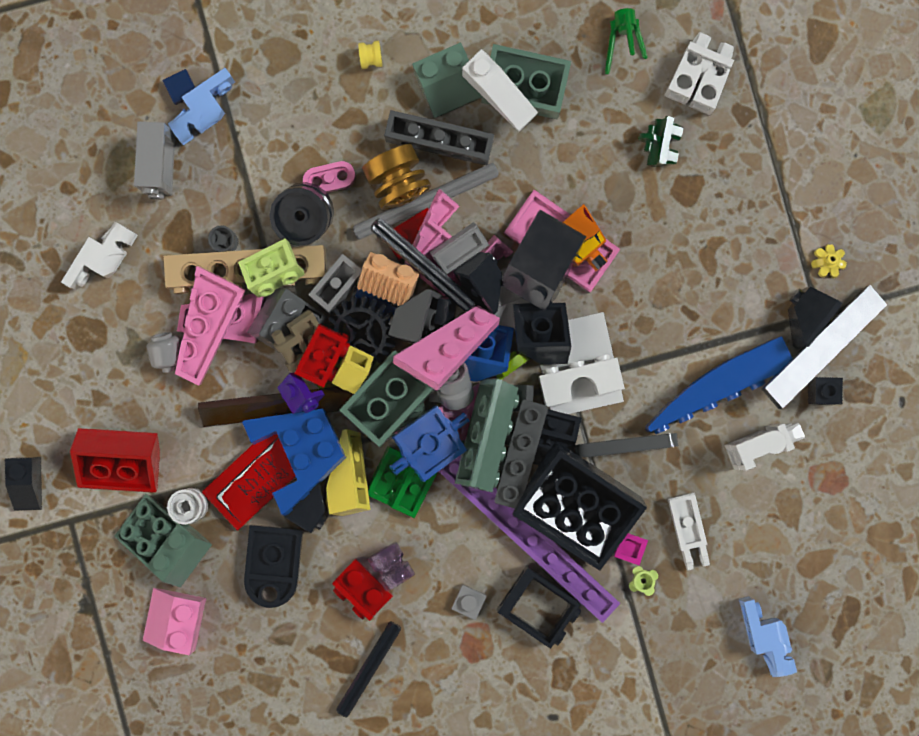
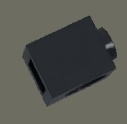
[808,377,843,405]

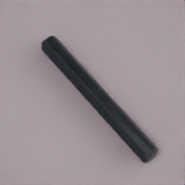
[371,218,475,312]

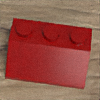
[70,428,160,493]

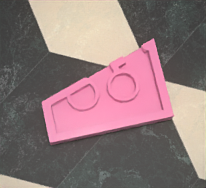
[177,294,264,344]

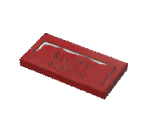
[202,434,296,531]

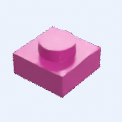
[613,533,648,566]

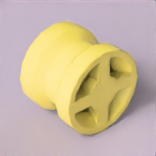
[358,40,383,69]

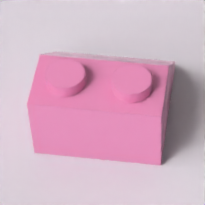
[143,588,206,655]

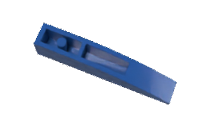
[645,336,792,435]

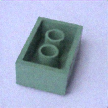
[340,351,435,447]

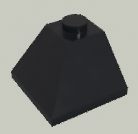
[788,286,843,349]
[513,303,572,365]

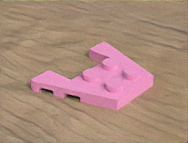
[404,189,513,296]

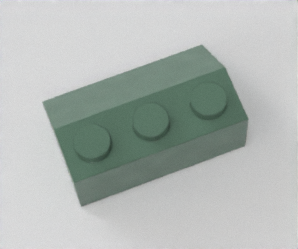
[481,44,571,120]

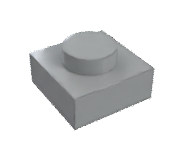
[451,584,487,620]

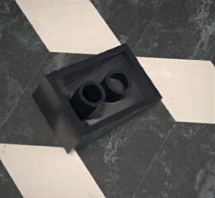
[501,210,587,311]

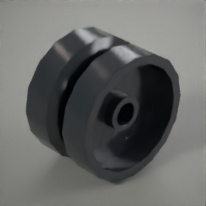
[269,182,334,246]

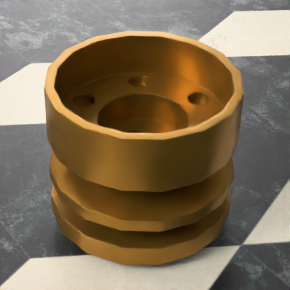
[362,144,431,210]

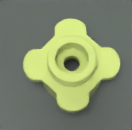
[629,566,658,596]

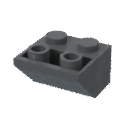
[247,288,327,356]

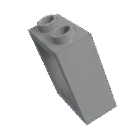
[134,121,175,200]

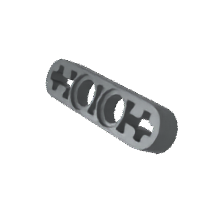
[574,433,679,458]

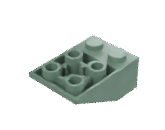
[114,494,212,588]

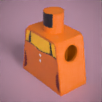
[563,204,608,271]

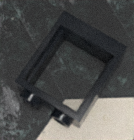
[497,565,581,649]

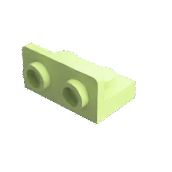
[238,239,305,297]

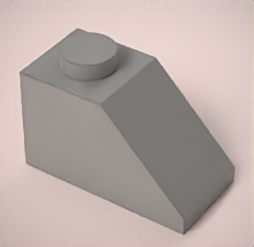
[308,254,362,315]

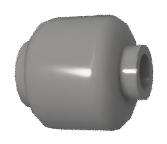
[146,332,181,373]

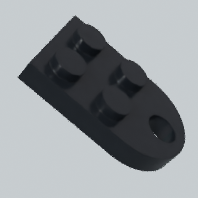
[244,525,304,608]

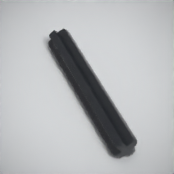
[336,621,401,718]

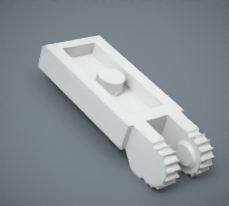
[668,492,710,571]

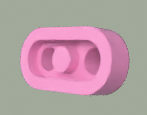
[303,161,356,193]

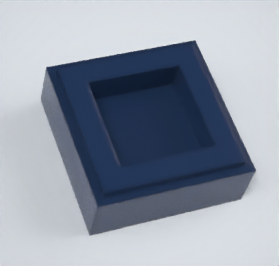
[162,69,196,105]

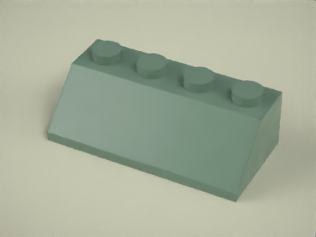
[455,379,519,492]

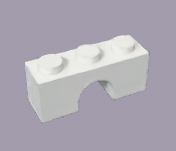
[538,354,625,407]

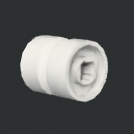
[167,488,209,525]

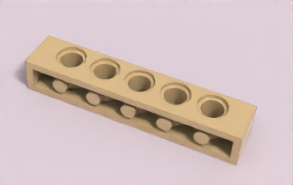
[164,245,327,294]

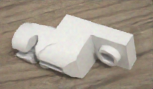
[61,221,138,290]

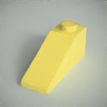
[326,429,370,516]

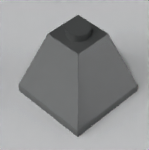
[388,289,443,344]

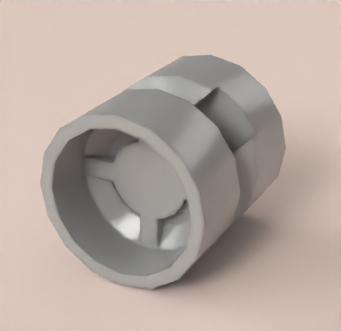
[438,363,474,410]

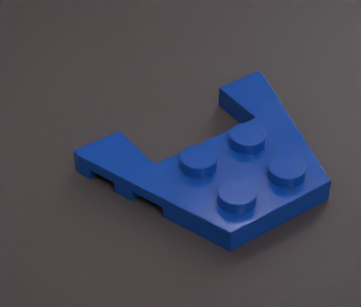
[242,409,346,516]

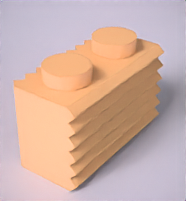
[357,252,420,306]

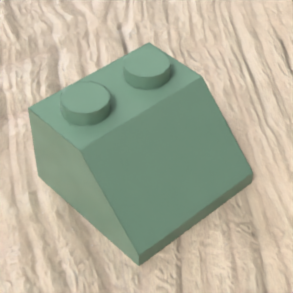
[412,42,482,119]

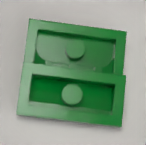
[367,446,438,519]

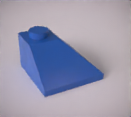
[464,325,514,382]

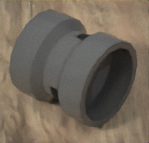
[208,225,239,252]

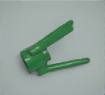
[605,8,648,75]

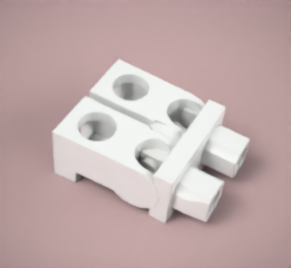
[664,32,734,115]
[724,423,805,471]

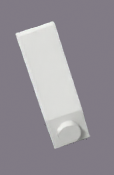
[462,49,538,132]

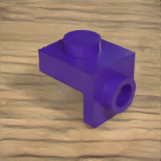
[277,372,325,414]

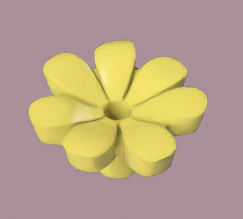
[811,244,846,278]

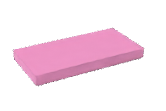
[504,190,620,293]

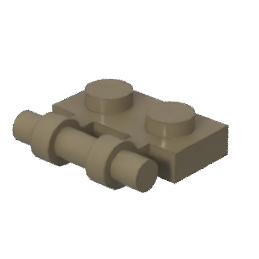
[271,310,319,372]

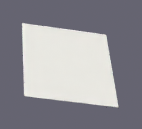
[540,312,624,414]

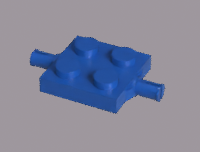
[390,406,470,482]

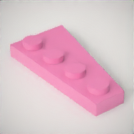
[175,266,246,386]
[393,305,500,391]

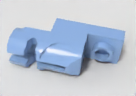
[168,68,235,145]
[739,596,797,677]

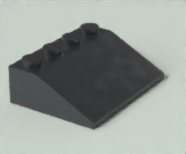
[512,441,647,571]

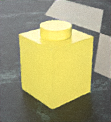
[332,346,374,394]

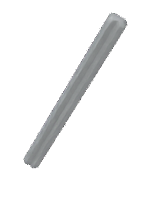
[353,163,499,239]

